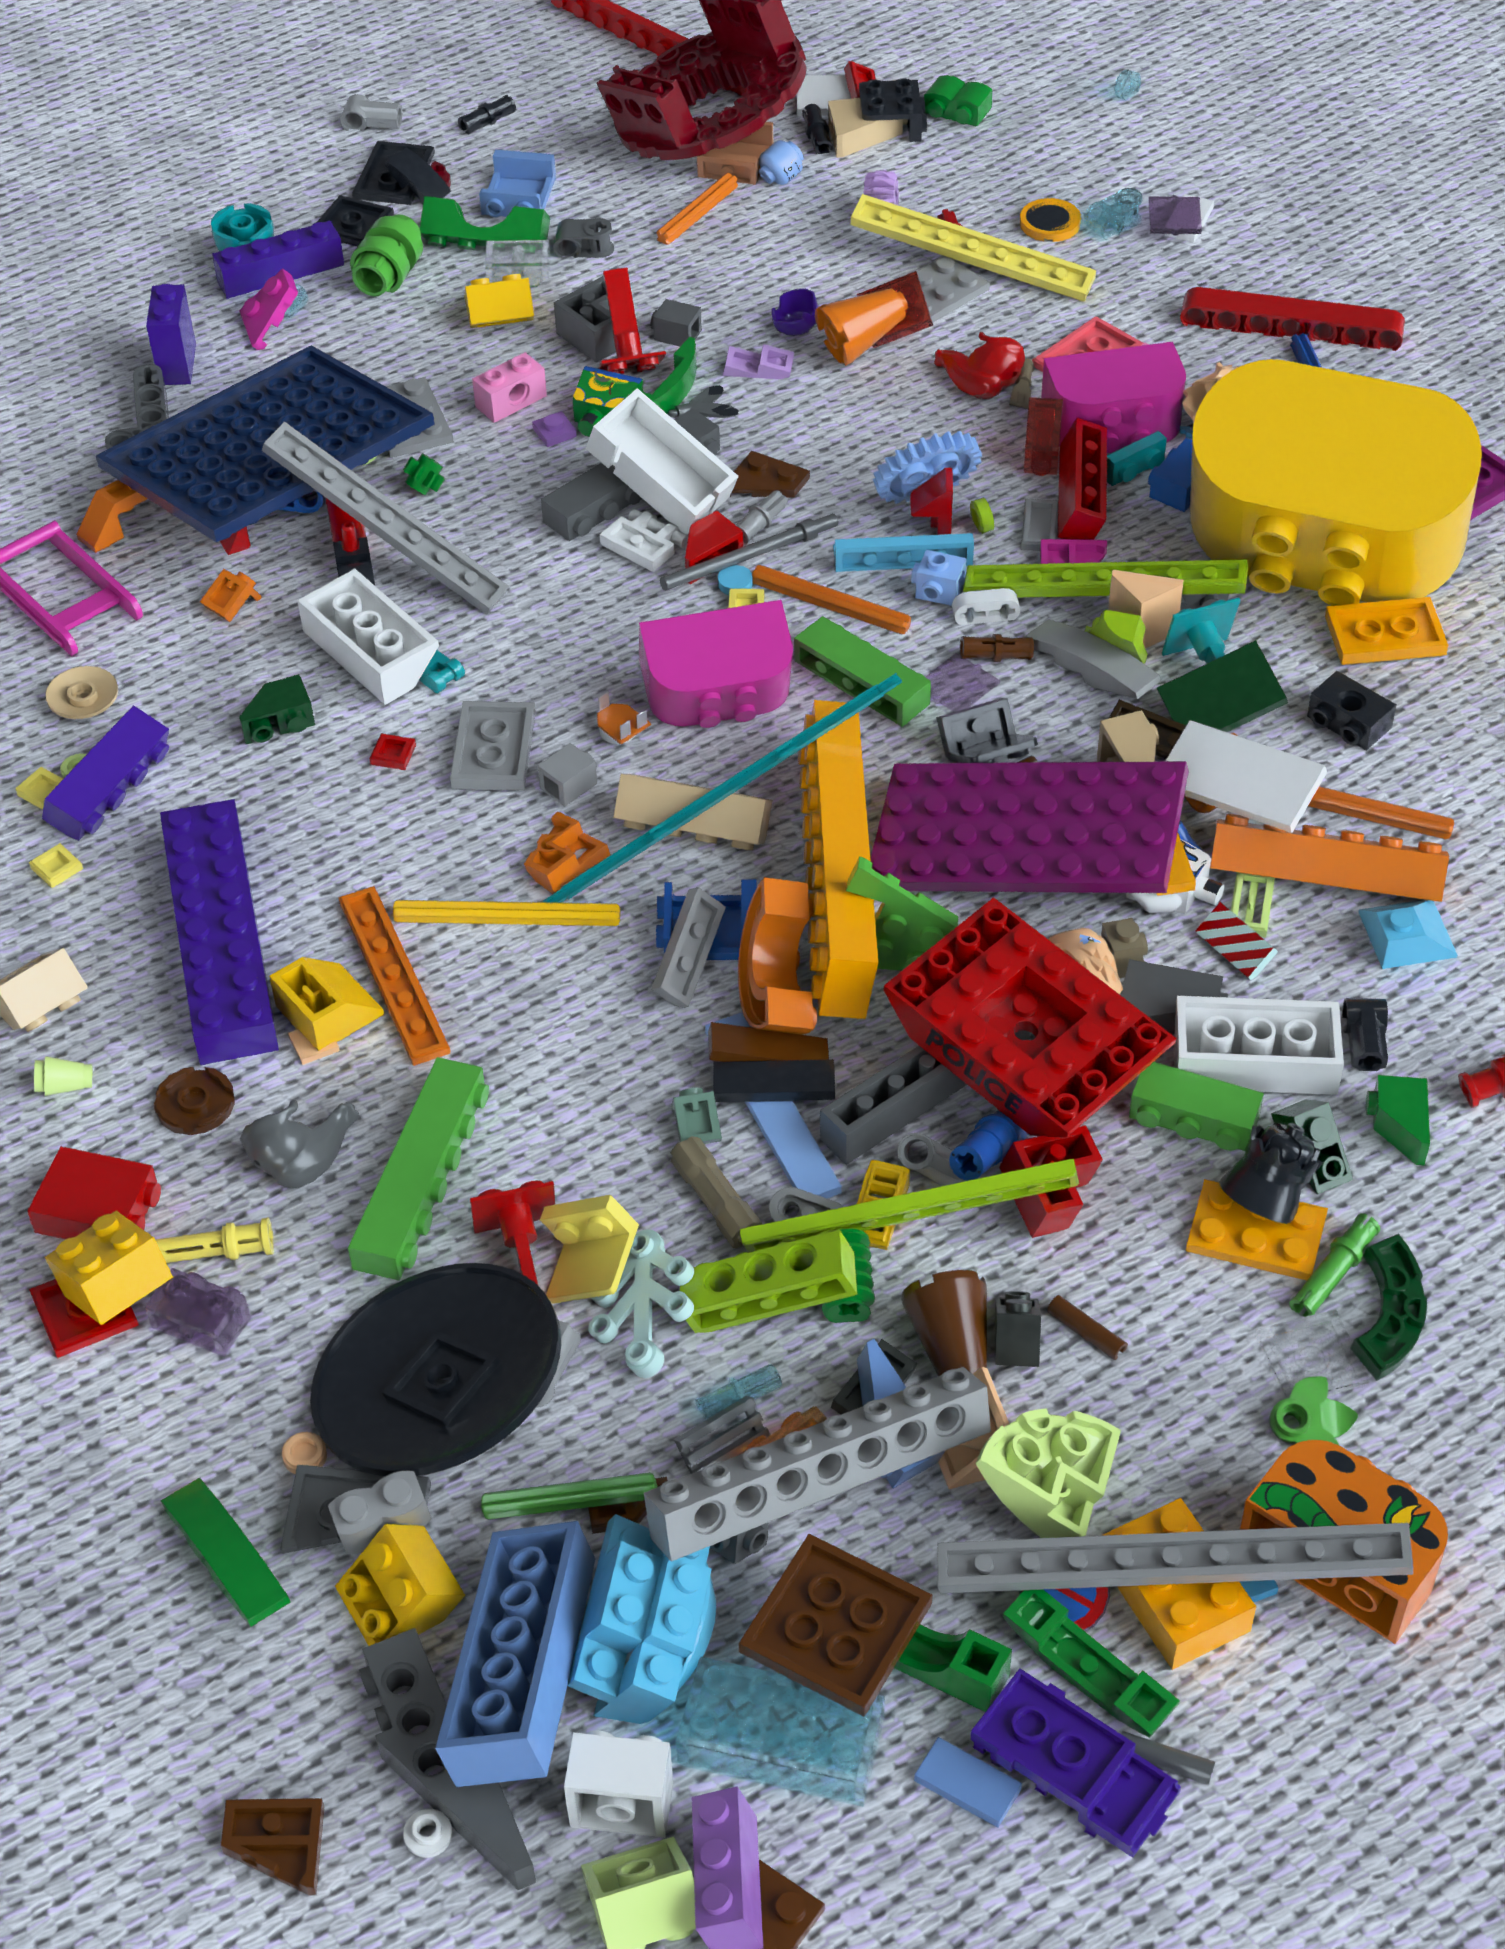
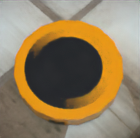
[1020,198,1081,242]

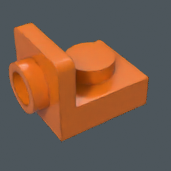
[200,569,262,622]

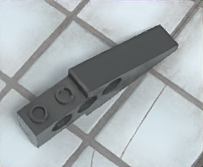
[359,1628,536,1890]

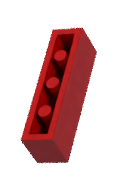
[1058,417,1107,540]

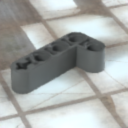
[105,364,169,449]

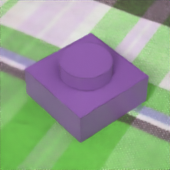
[532,411,577,447]

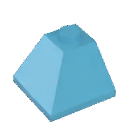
[1358,900,1458,969]

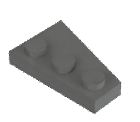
[280,1464,431,1554]

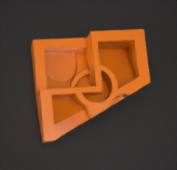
[524,812,611,894]

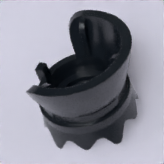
[1219,1123,1323,1224]

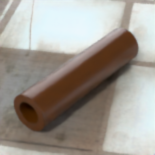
[1047,1295,1128,1360]

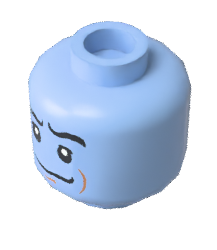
[759,140,804,185]

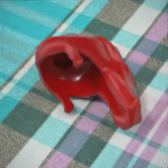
[934,332,1025,399]

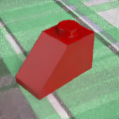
[685,511,743,584]

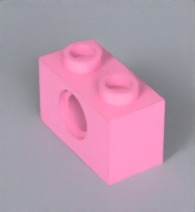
[472,352,547,423]

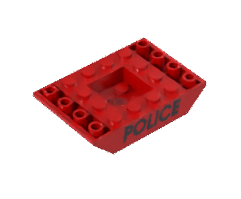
[883,897,1177,1138]

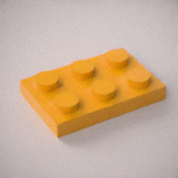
[1325,597,1449,665]
[1186,1179,1328,1281]

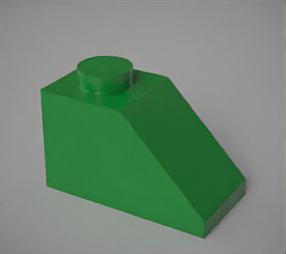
[1365,1075,1430,1166]

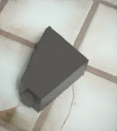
[1121,959,1228,1035]

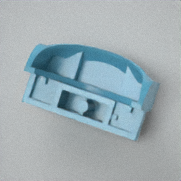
[567,1514,716,1724]

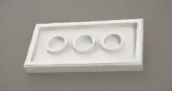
[1166,720,1327,833]

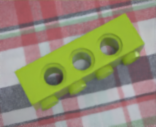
[679,1229,857,1333]

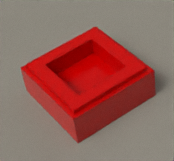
[369,733,416,770]

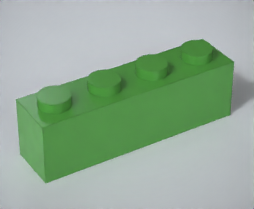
[794,616,931,727]

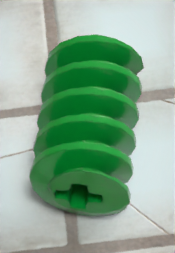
[821,1229,875,1323]

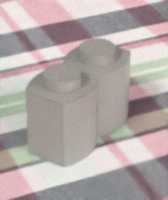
[328,1471,432,1554]

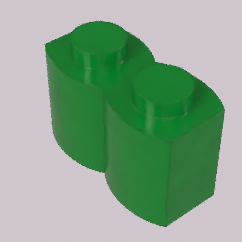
[924,75,992,127]

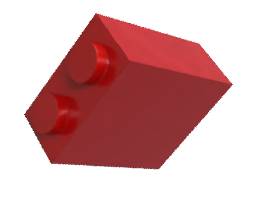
[27,1146,161,1239]

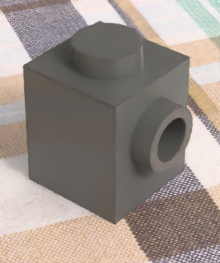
[650,299,702,347]

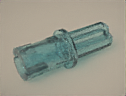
[695,1364,782,1420]

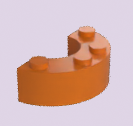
[738,877,817,1035]

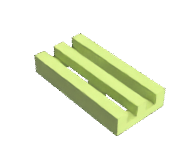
[1231,872,1275,938]

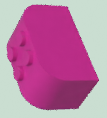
[1041,342,1186,453]
[639,600,793,728]

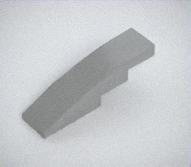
[1025,619,1161,699]

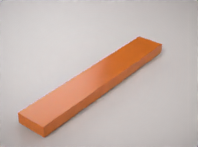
[338,886,451,1066]

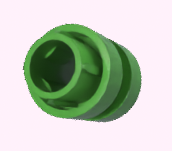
[350,214,423,296]

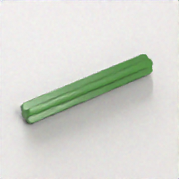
[481,1472,657,1520]

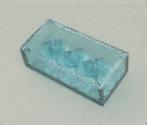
[676,1656,885,1807]

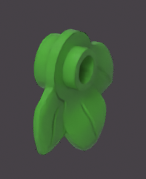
[1269,1376,1358,1446]

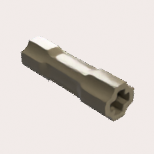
[670,1136,762,1249]

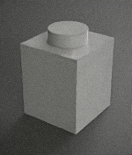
[538,743,597,807]

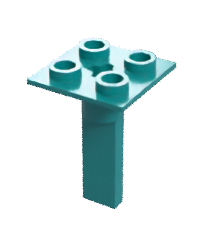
[1161,598,1241,664]

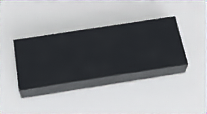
[713,1059,835,1102]

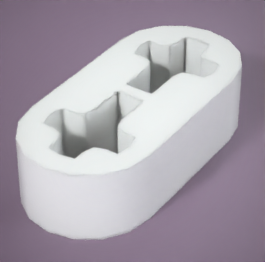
[952,588,1020,625]

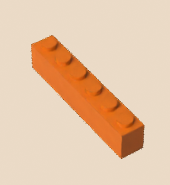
[1210,814,1450,902]

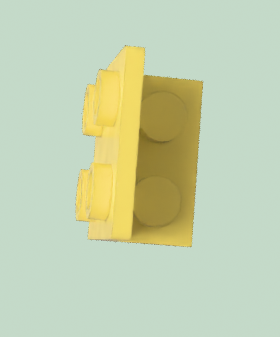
[540,1195,639,1304]

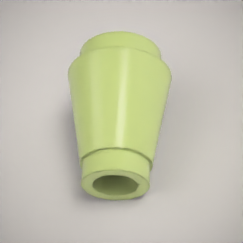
[34,1056,93,1096]

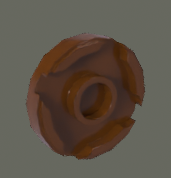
[154,1067,235,1135]

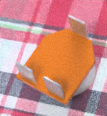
[597,691,651,745]

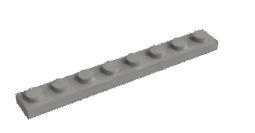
[262,421,509,614]

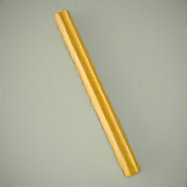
[393,900,621,926]

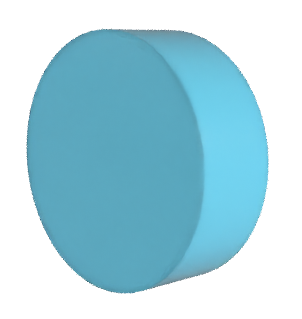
[718,565,753,595]

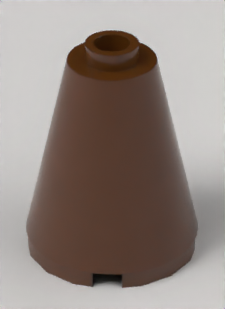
[901,1270,987,1376]

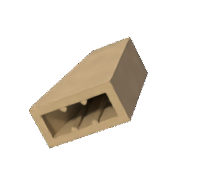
[828,98,908,158]

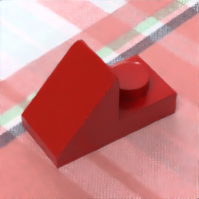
[910,468,953,535]

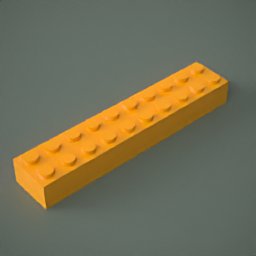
[798,700,878,1019]

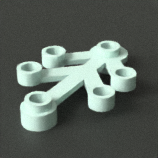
[588,1229,694,1378]

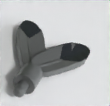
[668,385,739,418]

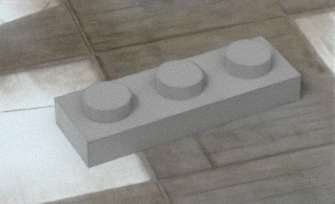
[651,887,726,1008]

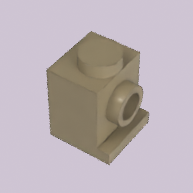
[1101,918,1148,978]

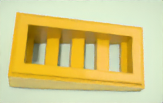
[857,1160,910,1250]

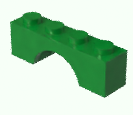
[420,196,550,257]
[894,1624,1012,1712]

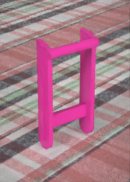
[0,520,143,656]

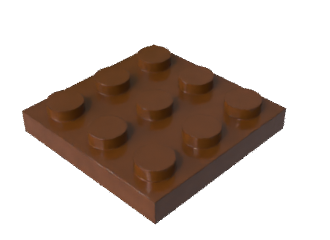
[739,1534,933,1717]

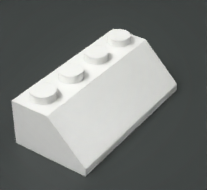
[297,569,439,705]
[1174,996,1344,1095]

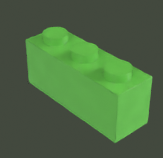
[1129,1062,1264,1151]

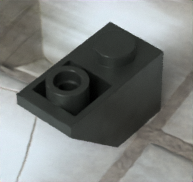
[995,1291,1041,1367]

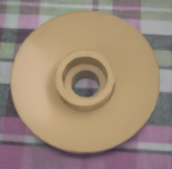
[46,666,118,719]

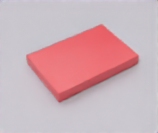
[1032,316,1144,372]

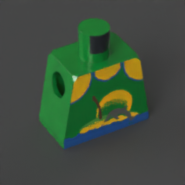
[573,366,643,437]

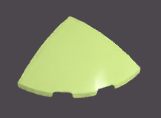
[975,1408,1121,1538]

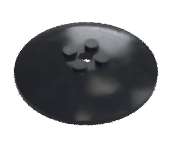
[310,1263,562,1476]

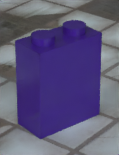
[146,284,196,385]

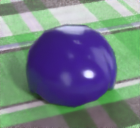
[772,288,819,336]

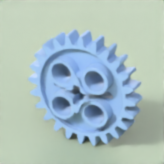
[873,431,983,504]

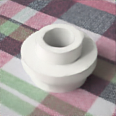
[403,1809,452,1858]

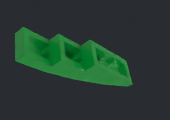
[161,1477,291,1627]

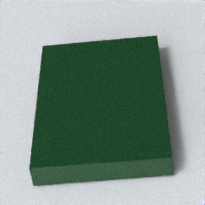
[1157,640,1288,732]

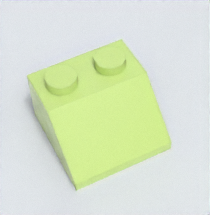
[581,1836,696,1949]

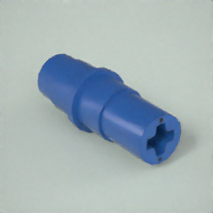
[949,1110,1029,1181]

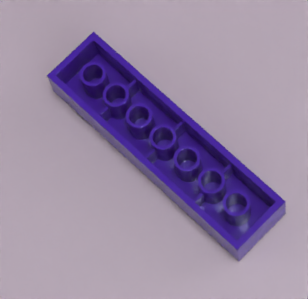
[160,799,279,1065]

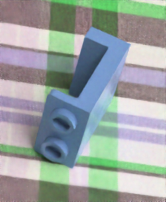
[479,149,556,217]

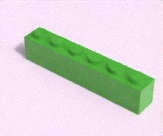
[348,1057,489,1281]

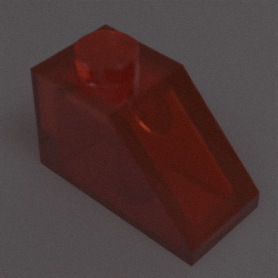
[1024,397,1063,476]

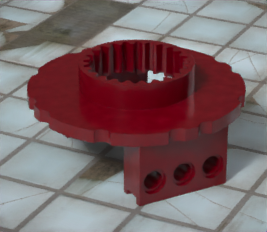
[596,0,807,160]

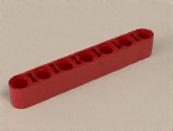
[1180,287,1405,351]

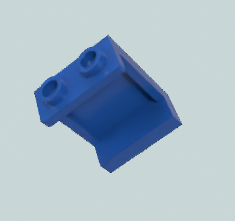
[656,879,757,960]

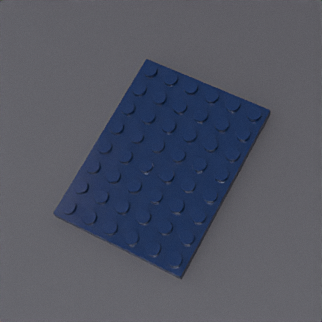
[96,345,435,543]

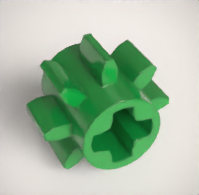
[403,453,445,495]

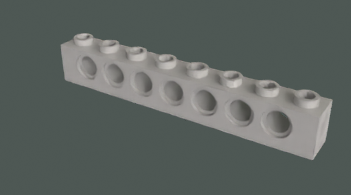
[644,1367,991,1562]

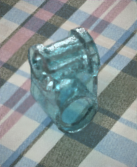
[1083,188,1143,241]

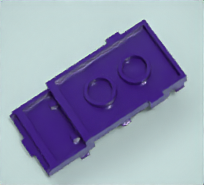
[970,1668,1181,1858]

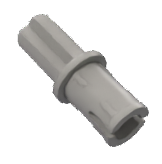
[735,491,788,544]

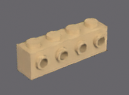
[613,773,773,850]

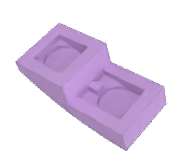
[723,344,794,379]

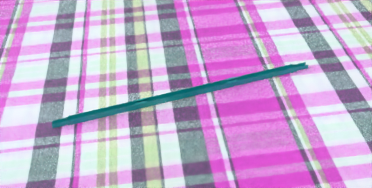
[543,673,902,903]

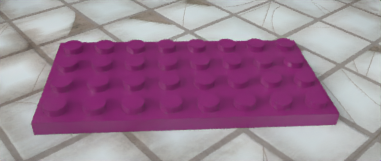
[870,761,1189,893]

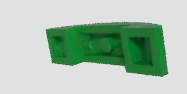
[641,337,697,414]
[1003,1589,1180,1738]

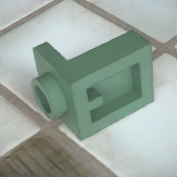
[671,1088,722,1144]

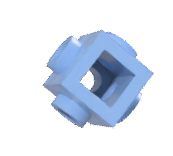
[911,550,966,606]

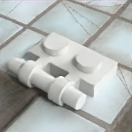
[600,509,688,572]

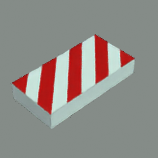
[1195,902,1278,980]

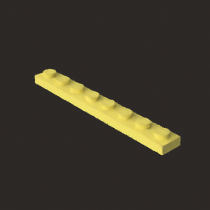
[851,194,1096,302]

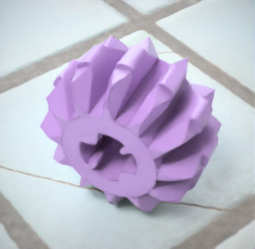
[863,170,899,205]

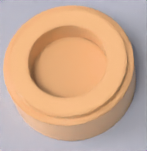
[282,1432,327,1474]

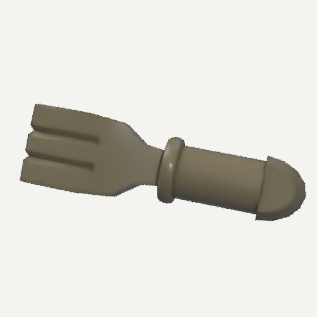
[1009,358,1034,409]

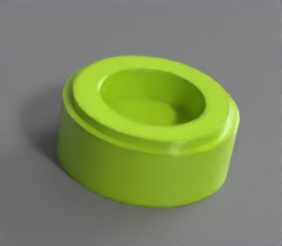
[970,497,994,534]

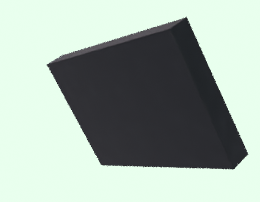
[352,141,435,205]

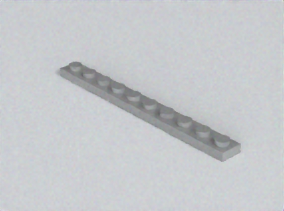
[937,1523,1413,1593]

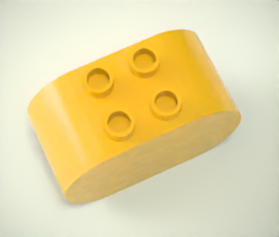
[1190,359,1482,606]

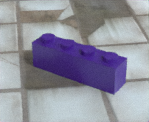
[212,221,344,299]
[42,705,169,841]

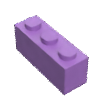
[692,1786,763,1949]

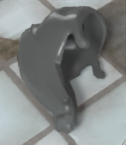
[240,1100,360,1188]

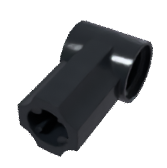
[1342,998,1388,1071]

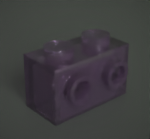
[145,1268,251,1357]

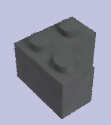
[554,276,616,363]

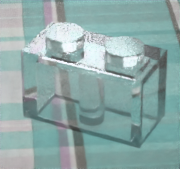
[485,240,551,287]

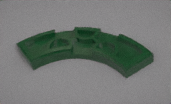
[1350,1233,1427,1381]

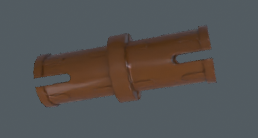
[960,634,1034,662]

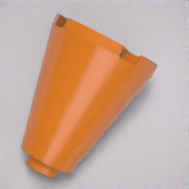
[815,288,908,366]

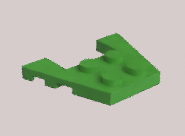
[814,856,959,971]

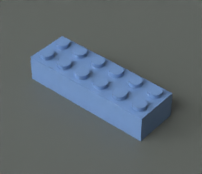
[435,1521,596,1787]

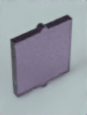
[1148,195,1202,236]
[926,653,1000,712]

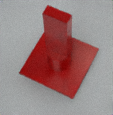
[597,267,666,374]
[470,1180,555,1285]

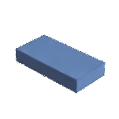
[914,1737,1022,1828]

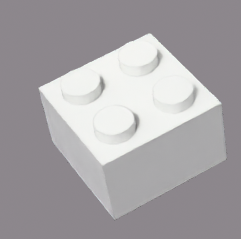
[564,1730,673,1838]

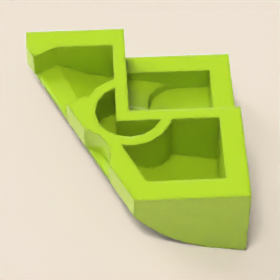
[1084,609,1148,664]

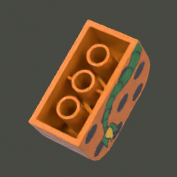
[1240,1440,1448,1644]

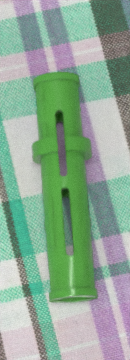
[1289,1213,1381,1320]

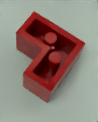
[999,1125,1103,1238]

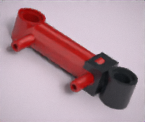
[325,497,375,585]

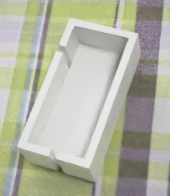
[586,388,739,535]

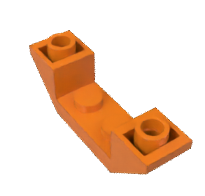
[76,480,147,553]

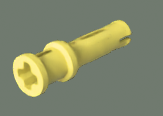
[155,1217,274,1263]

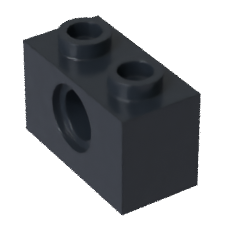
[1307,671,1397,751]

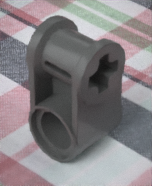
[553,218,614,258]

